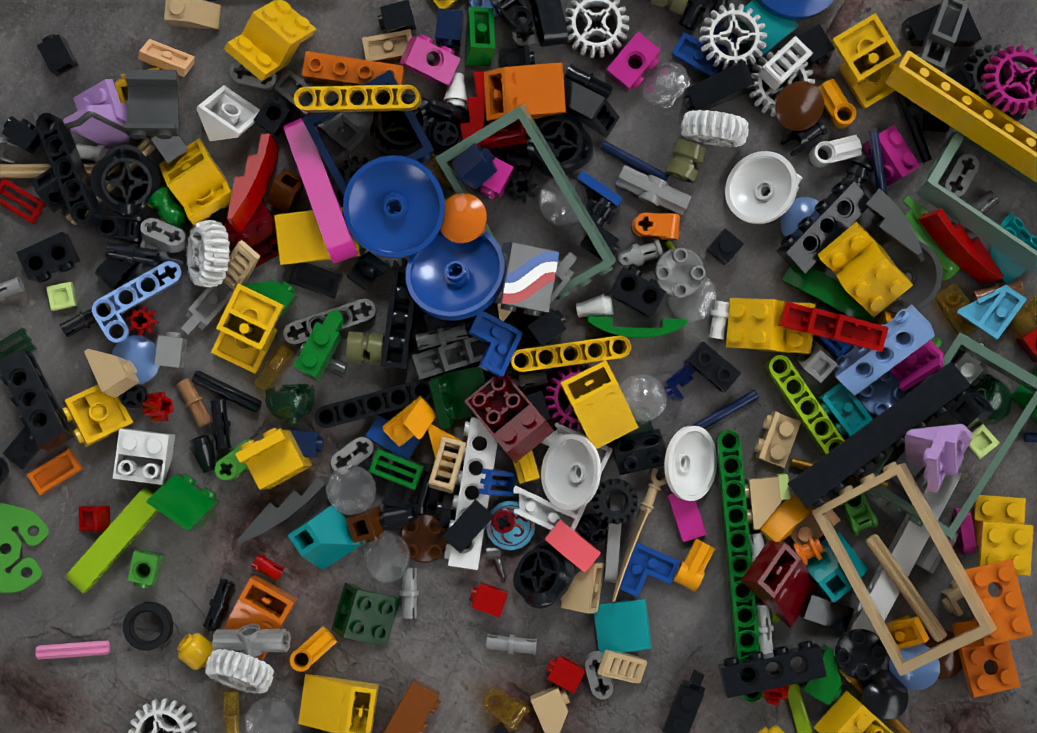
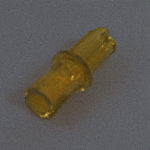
[254,344,294,391]
[222,690,242,733]

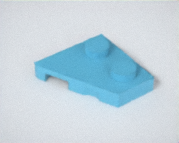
[956,285,1027,340]

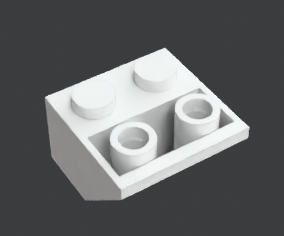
[113,428,175,485]

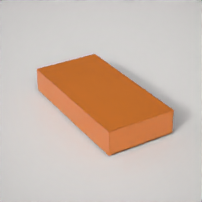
[27,448,84,496]

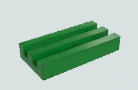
[368,448,424,490]

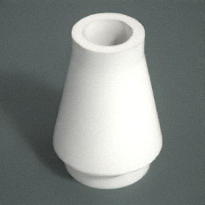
[443,73,468,110]
[576,294,613,318]

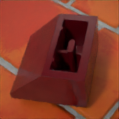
[220,199,279,269]

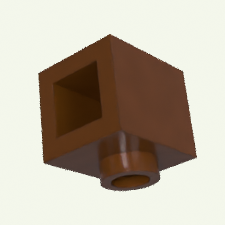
[266,168,304,213]
[346,506,385,543]

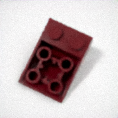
[465,372,554,463]
[741,541,817,627]

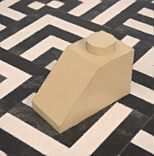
[164,0,221,30]
[84,349,139,398]
[560,562,605,613]
[530,685,570,733]

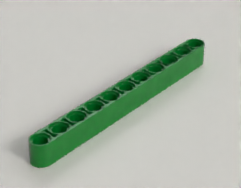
[715,430,763,703]

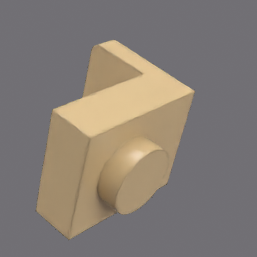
[941,580,964,616]

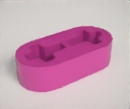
[953,508,977,555]

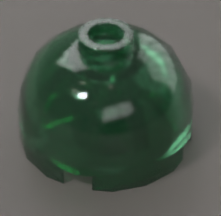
[967,374,1012,426]
[264,384,315,424]

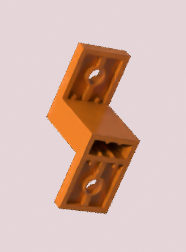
[951,559,1033,698]

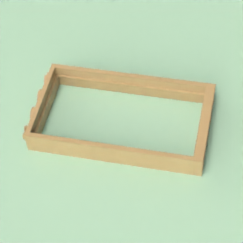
[812,461,997,676]

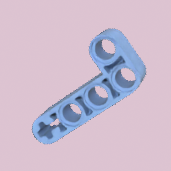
[92,261,182,343]

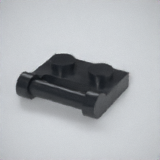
[382,455,434,514]

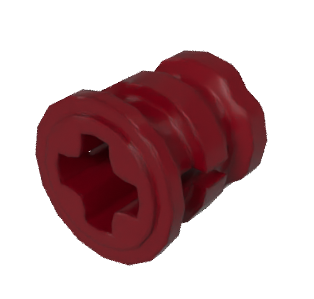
[491,508,516,534]

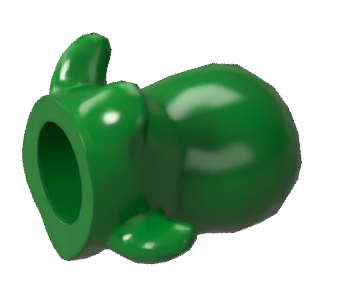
[147,187,187,228]

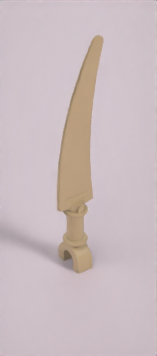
[612,468,667,602]

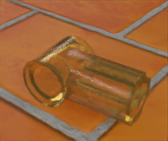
[1009,296,1037,337]

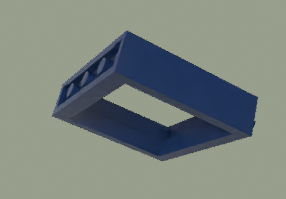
[302,70,435,196]

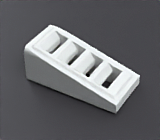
[758,36,813,91]

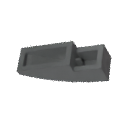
[918,0,969,72]
[866,189,925,262]

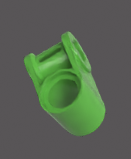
[215,438,251,481]
[838,487,878,536]

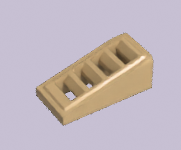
[223,240,260,290]
[428,436,467,493]
[597,650,647,684]

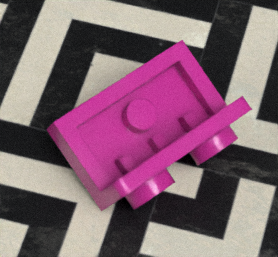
[862,125,920,186]
[889,340,943,392]

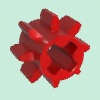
[126,305,159,336]
[142,392,174,423]
[762,673,789,706]

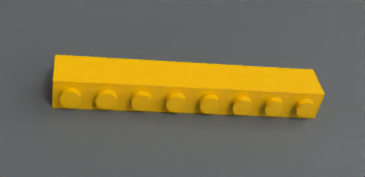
[885,50,1037,183]

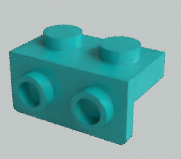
[818,382,873,437]

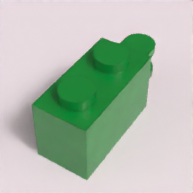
[293,310,344,382]

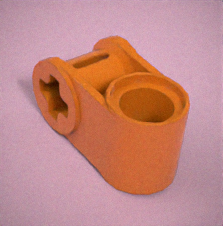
[631,213,680,241]

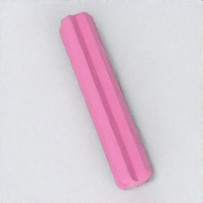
[35,640,111,660]

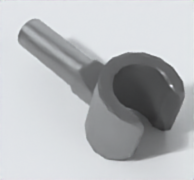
[486,545,507,579]

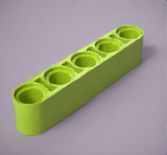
[765,355,844,456]
[65,487,159,594]

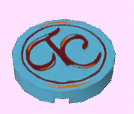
[486,500,535,550]

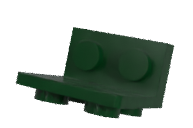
[429,365,487,429]
[331,582,400,646]

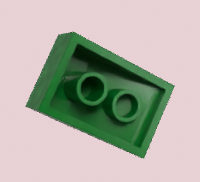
[146,473,220,532]

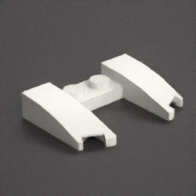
[514,423,613,530]

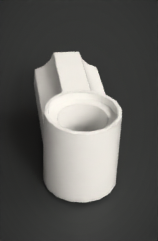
[809,135,862,167]

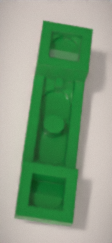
[781,266,874,322]
[587,316,688,339]

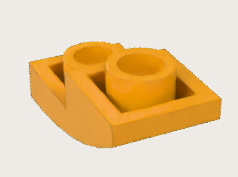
[758,494,813,542]

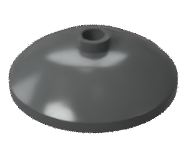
[881,241,943,313]

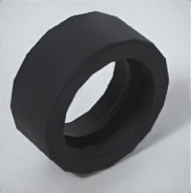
[123,602,173,651]

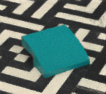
[738,0,799,59]
[594,598,652,653]

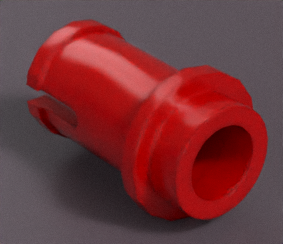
[251,554,285,581]

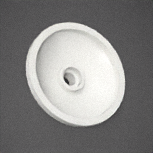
[725,151,798,224]
[664,426,717,501]
[541,434,601,510]

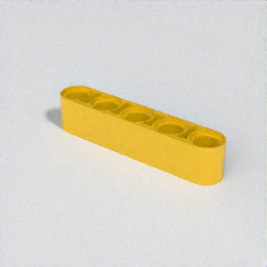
[294,85,422,113]
[509,336,631,372]

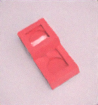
[545,519,601,572]

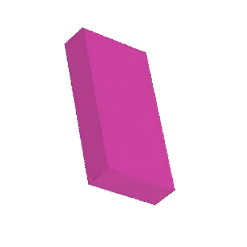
[667,493,707,542]

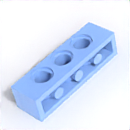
[834,304,935,395]

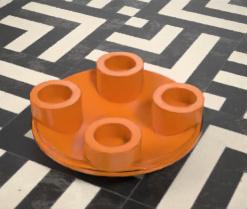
[440,193,487,243]

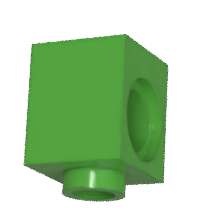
[127,549,164,589]

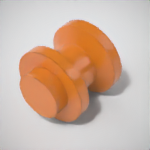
[793,536,825,566]

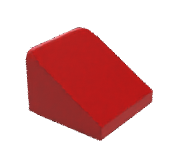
[79,505,110,531]

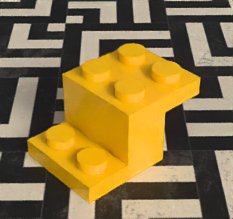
[224,0,316,81]
[831,13,902,110]
[158,138,232,225]
[817,222,913,317]
[211,283,285,374]
[726,298,815,354]
[235,428,313,490]
[972,495,1034,576]

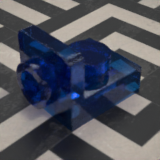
[664,363,696,401]

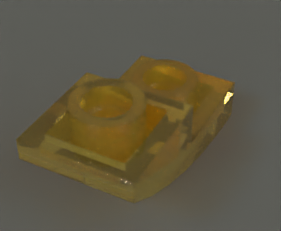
[935,282,978,336]

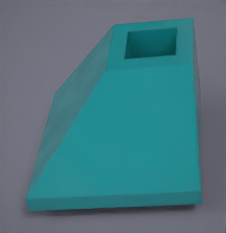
[991,212,1037,284]
[287,503,363,570]
[806,530,868,603]

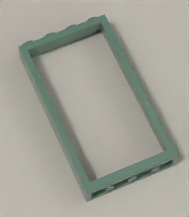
[435,104,616,300]
[916,128,1037,276]
[865,332,1037,540]

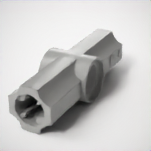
[615,165,692,216]
[212,624,291,657]

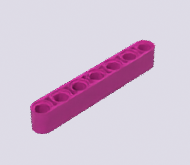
[283,118,358,264]

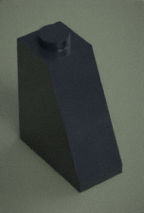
[901,0,982,47]
[682,61,755,111]
[564,77,620,138]

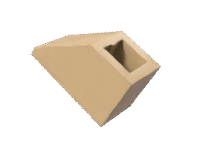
[745,476,782,530]

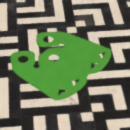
[0,502,49,593]

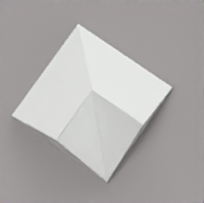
[196,85,260,141]

